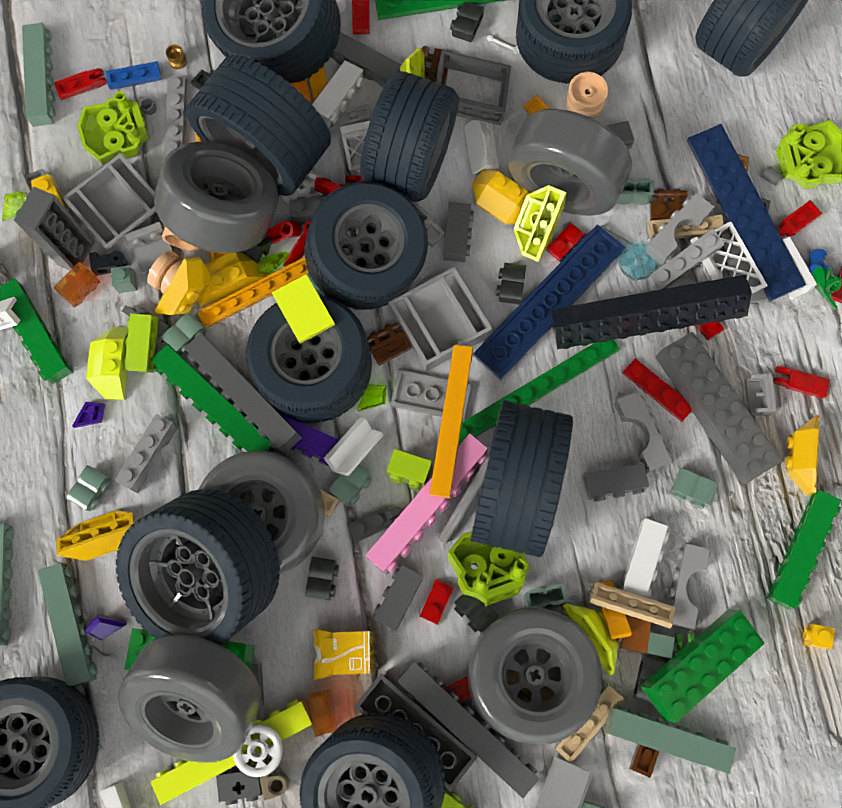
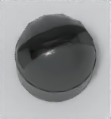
[141,99,157,115]

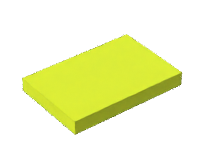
[272,274,335,344]

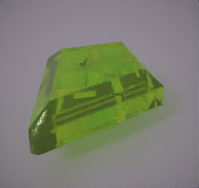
[2,192,26,221]
[257,252,288,275]
[357,384,387,412]

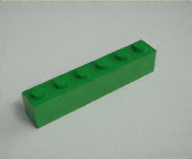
[0,278,72,384]
[766,489,841,610]

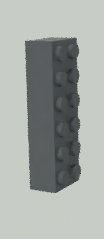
[14,186,94,274]
[354,673,478,792]

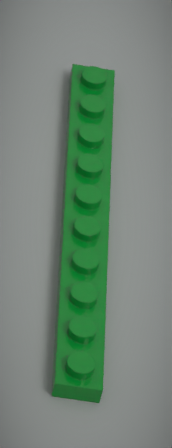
[459,340,620,445]

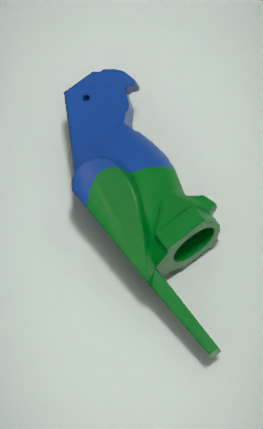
[809,249,842,310]

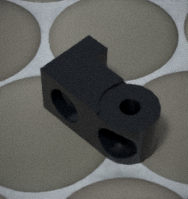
[89,251,128,276]

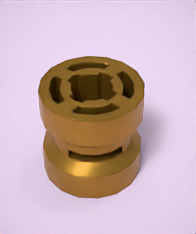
[165,44,187,70]

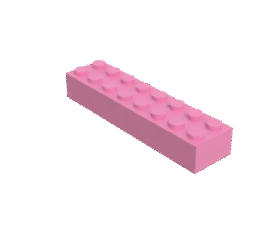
[365,433,488,575]

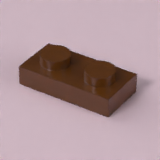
[629,744,660,778]

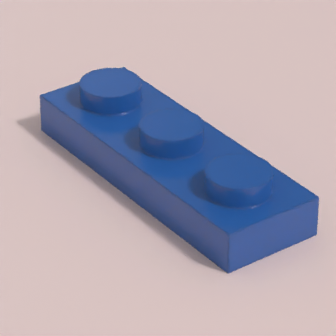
[106,61,162,90]

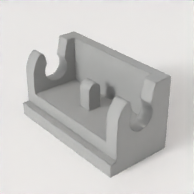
[745,373,777,416]

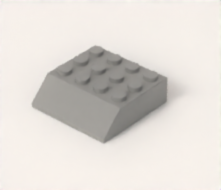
[63,153,156,250]
[388,267,492,372]

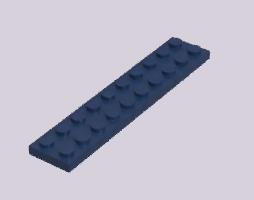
[687,124,806,302]
[473,224,626,380]

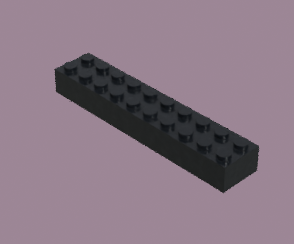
[551,274,752,350]

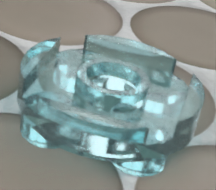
[618,243,657,281]

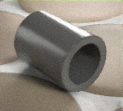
[761,166,783,186]

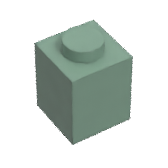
[111,266,137,293]
[645,632,677,658]

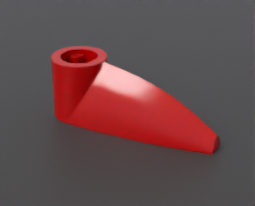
[266,221,302,245]
[283,221,310,267]

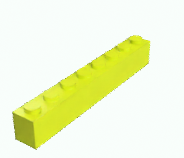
[150,699,314,805]

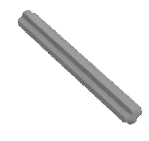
[438,457,489,544]

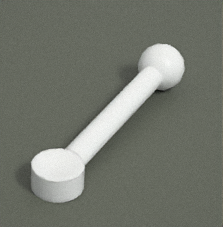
[487,35,520,54]

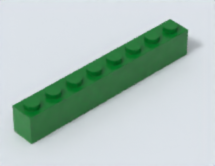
[151,345,274,452]

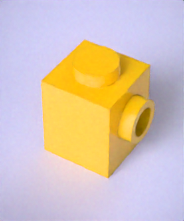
[803,624,835,650]

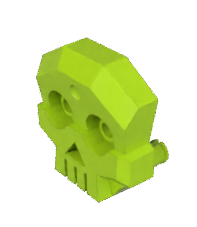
[77,91,151,165]
[775,120,842,189]
[447,531,530,607]

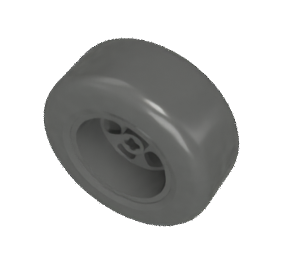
[507,109,632,216]
[154,141,279,253]
[199,451,325,574]
[467,608,602,745]
[118,634,261,763]

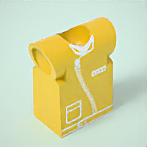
[313,629,374,681]

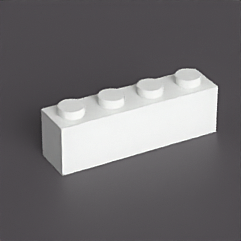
[312,61,364,129]
[620,518,669,599]

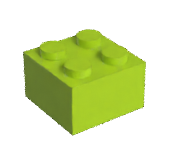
[386,449,433,491]

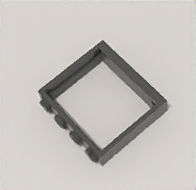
[435,49,511,126]

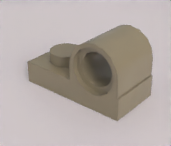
[260,755,289,801]

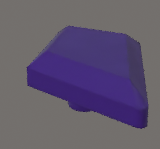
[72,402,105,428]
[84,615,127,640]

